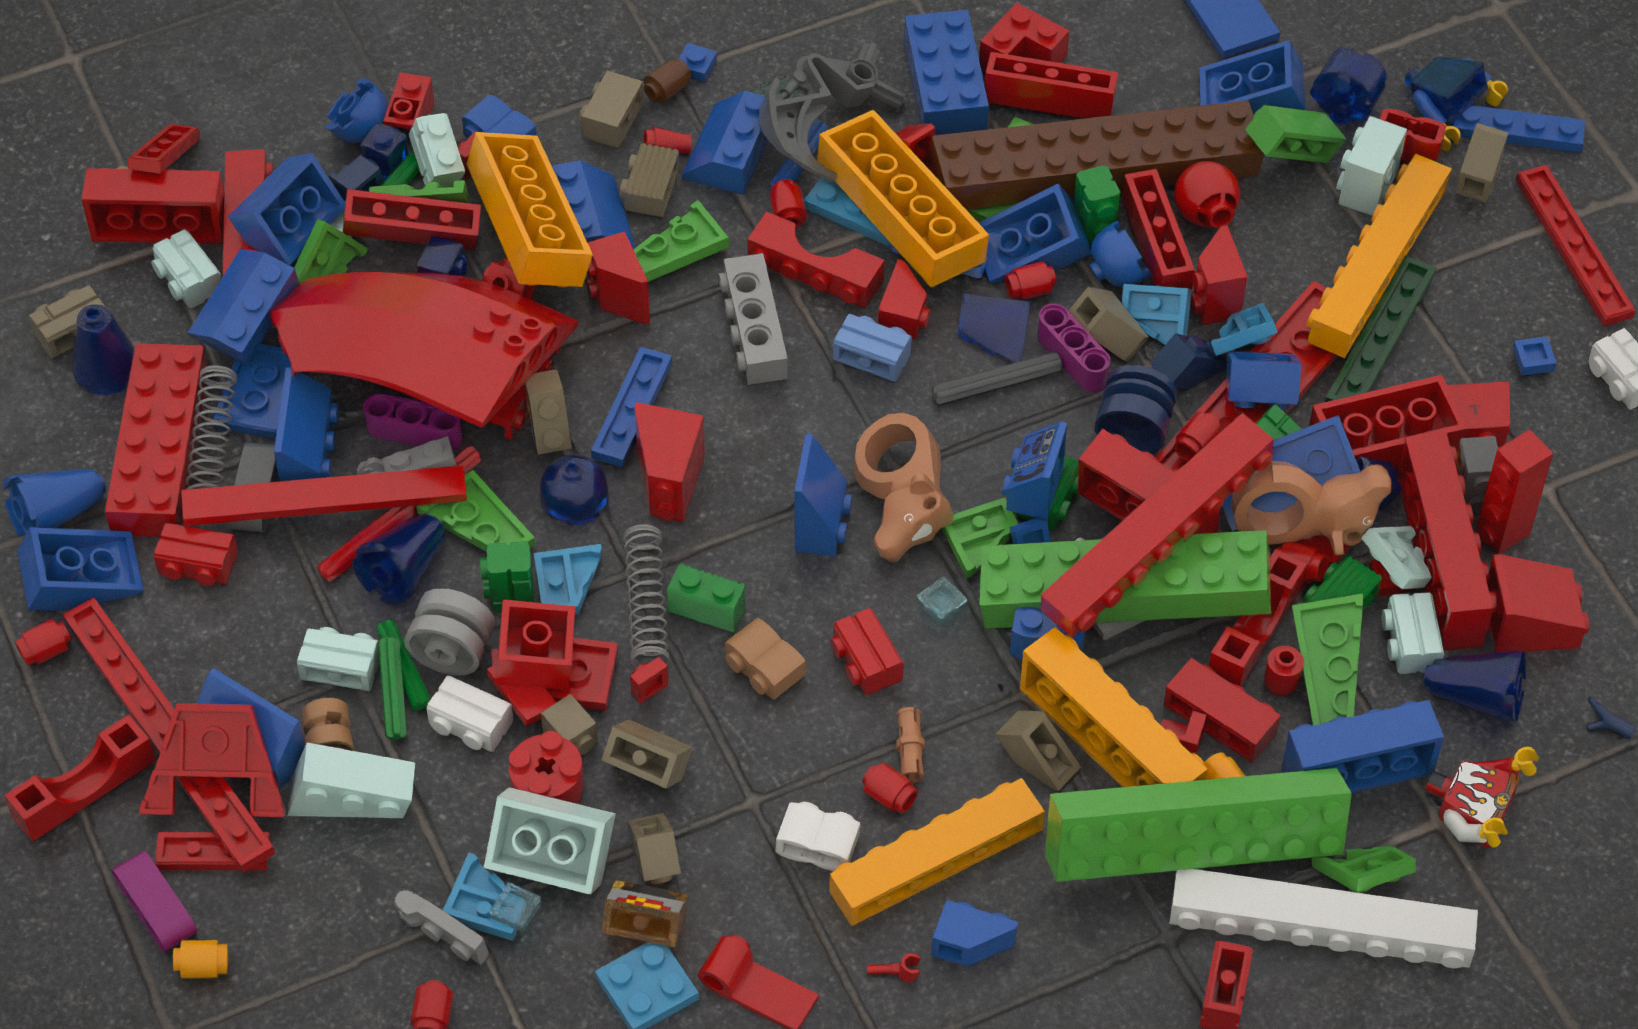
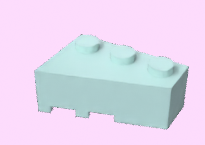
[287,743,415,818]

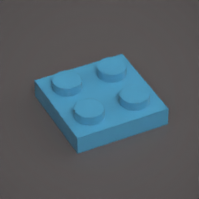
[595,936,699,1029]

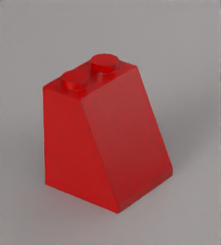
[634,402,705,522]
[1487,554,1589,653]

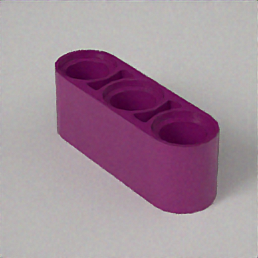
[1037,304,1111,393]
[363,394,463,451]
[111,850,198,952]

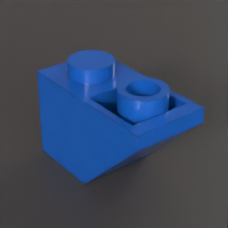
[931,900,1018,967]

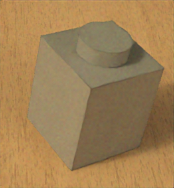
[541,694,598,755]

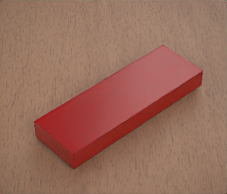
[155,832,271,870]

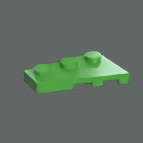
[633,200,730,282]
[416,470,536,552]

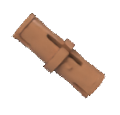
[896,707,925,783]

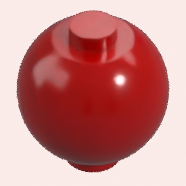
[1174,161,1240,228]

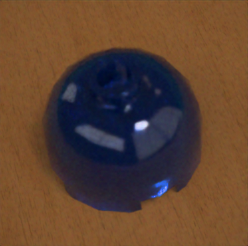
[539,454,609,525]

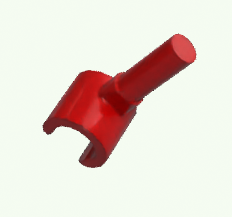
[867,953,921,983]

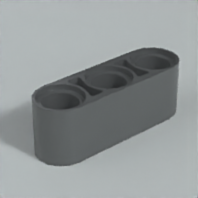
[227,442,279,533]

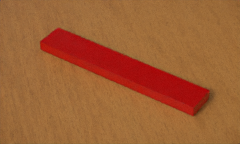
[1516,164,1636,326]

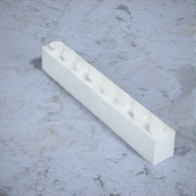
[1169,869,1478,968]

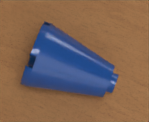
[3,469,106,536]

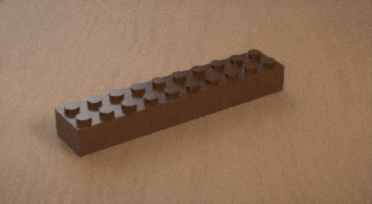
[928,100,1265,209]

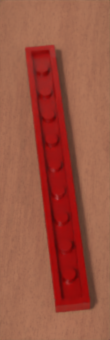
[63,597,275,873]

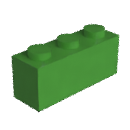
[1245,105,1347,163]

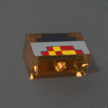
[602,880,689,947]

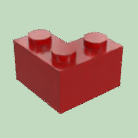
[979,2,1069,70]

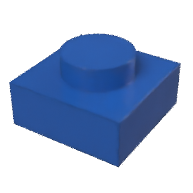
[679,43,717,82]
[1512,336,1556,376]
[1009,517,1051,544]

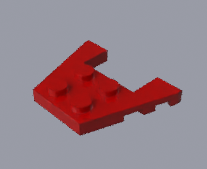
[139,703,286,817]

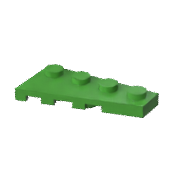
[1292,594,1364,725]

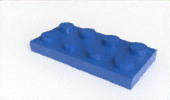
[1222,415,1360,532]

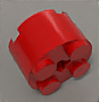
[509,731,584,804]

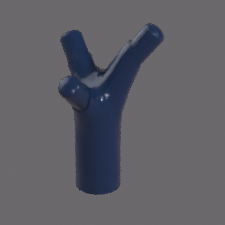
[1587,696,1637,740]

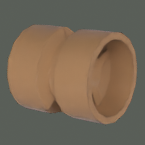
[301,698,354,751]

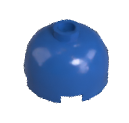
[326,78,388,144]
[1089,220,1152,288]

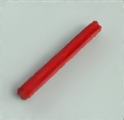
[317,446,481,582]

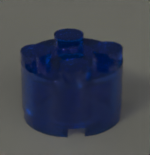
[1310,47,1387,125]

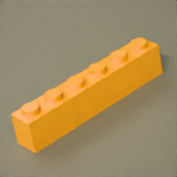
[829,778,1045,926]

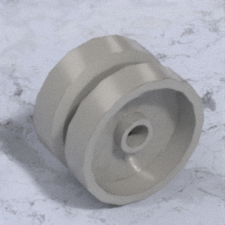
[404,589,495,675]

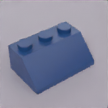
[682,91,768,195]
[228,153,345,265]
[552,160,635,249]
[188,249,299,366]
[274,367,339,482]
[196,668,305,790]

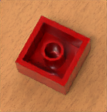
[495,600,575,690]

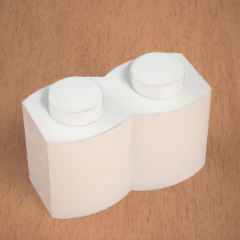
[776,802,860,871]

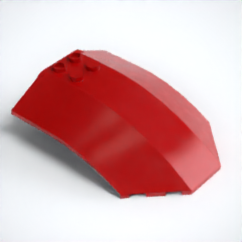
[270,272,579,428]

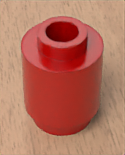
[770,179,807,228]
[1004,261,1056,301]
[1174,412,1223,462]
[1277,542,1329,583]
[15,618,72,666]
[1264,646,1304,696]
[862,762,919,814]
[410,980,454,1029]

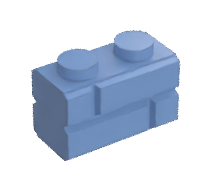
[833,314,912,382]

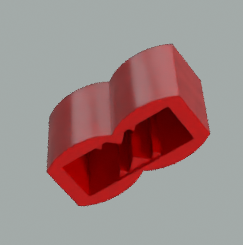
[1380,109,1446,163]

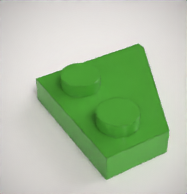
[941,497,1019,579]

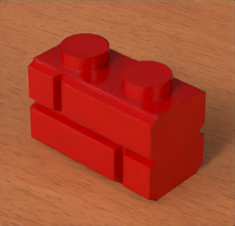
[154,523,238,586]
[830,608,904,695]
[1199,941,1253,1029]

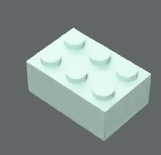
[484,787,616,895]

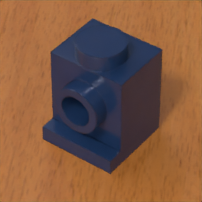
[328,155,382,201]

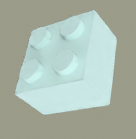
[1336,116,1407,216]

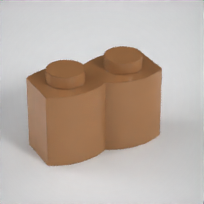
[725,618,806,700]

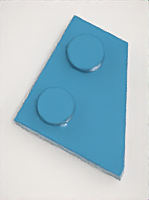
[1122,284,1192,345]
[1211,303,1278,356]
[534,544,602,615]
[443,853,527,941]

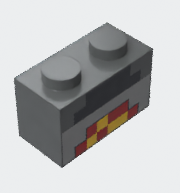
[1456,436,1498,513]

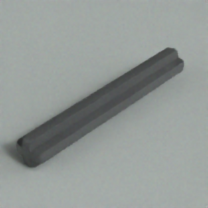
[932,352,1062,404]

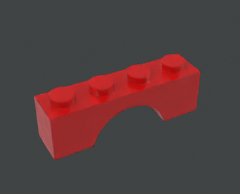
[747,211,884,309]
[1209,549,1307,687]
[4,714,156,842]

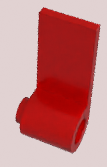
[697,935,819,1029]

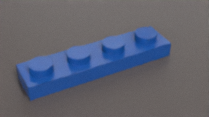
[1452,103,1585,153]
[591,346,672,468]

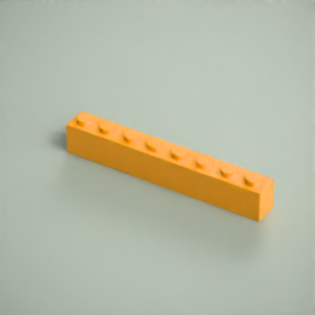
[1306,154,1452,358]

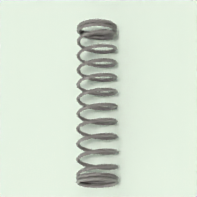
[185,365,237,490]
[623,524,669,668]

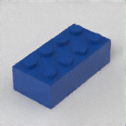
[904,10,989,136]
[1281,700,1444,793]

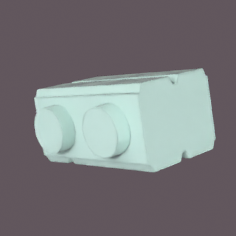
[409,113,465,188]
[151,229,221,309]
[1382,593,1444,674]
[297,627,380,691]

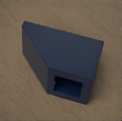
[1150,333,1227,390]

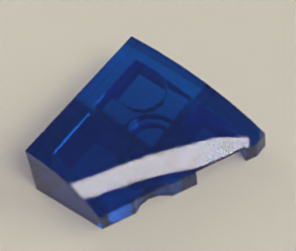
[958,293,1030,364]

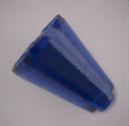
[72,304,135,395]
[352,514,445,605]
[1424,650,1527,722]

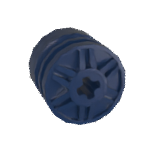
[1094,365,1177,454]

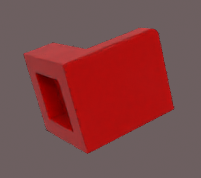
[1160,711,1207,754]

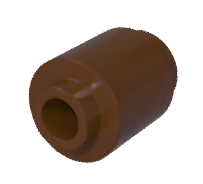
[644,58,691,103]

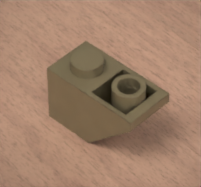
[1456,123,1508,203]
[1068,287,1149,362]

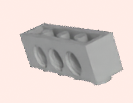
[718,253,788,385]

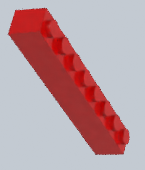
[1041,413,1274,638]

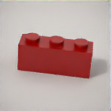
[1163,658,1281,763]

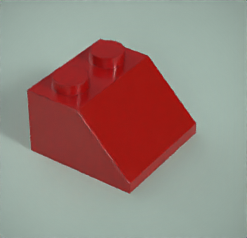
[1190,225,1247,325]
[585,231,650,324]

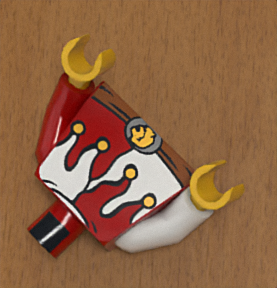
[1425,747,1539,849]

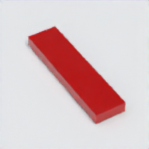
[128,124,200,174]

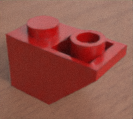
[383,73,434,129]

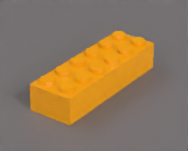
[817,110,989,288]
[466,132,593,287]
[1020,627,1207,787]

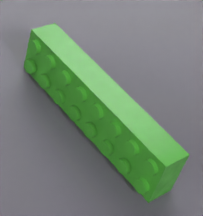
[980,530,1271,629]
[1045,768,1352,882]

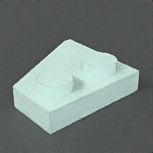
[1362,526,1432,589]

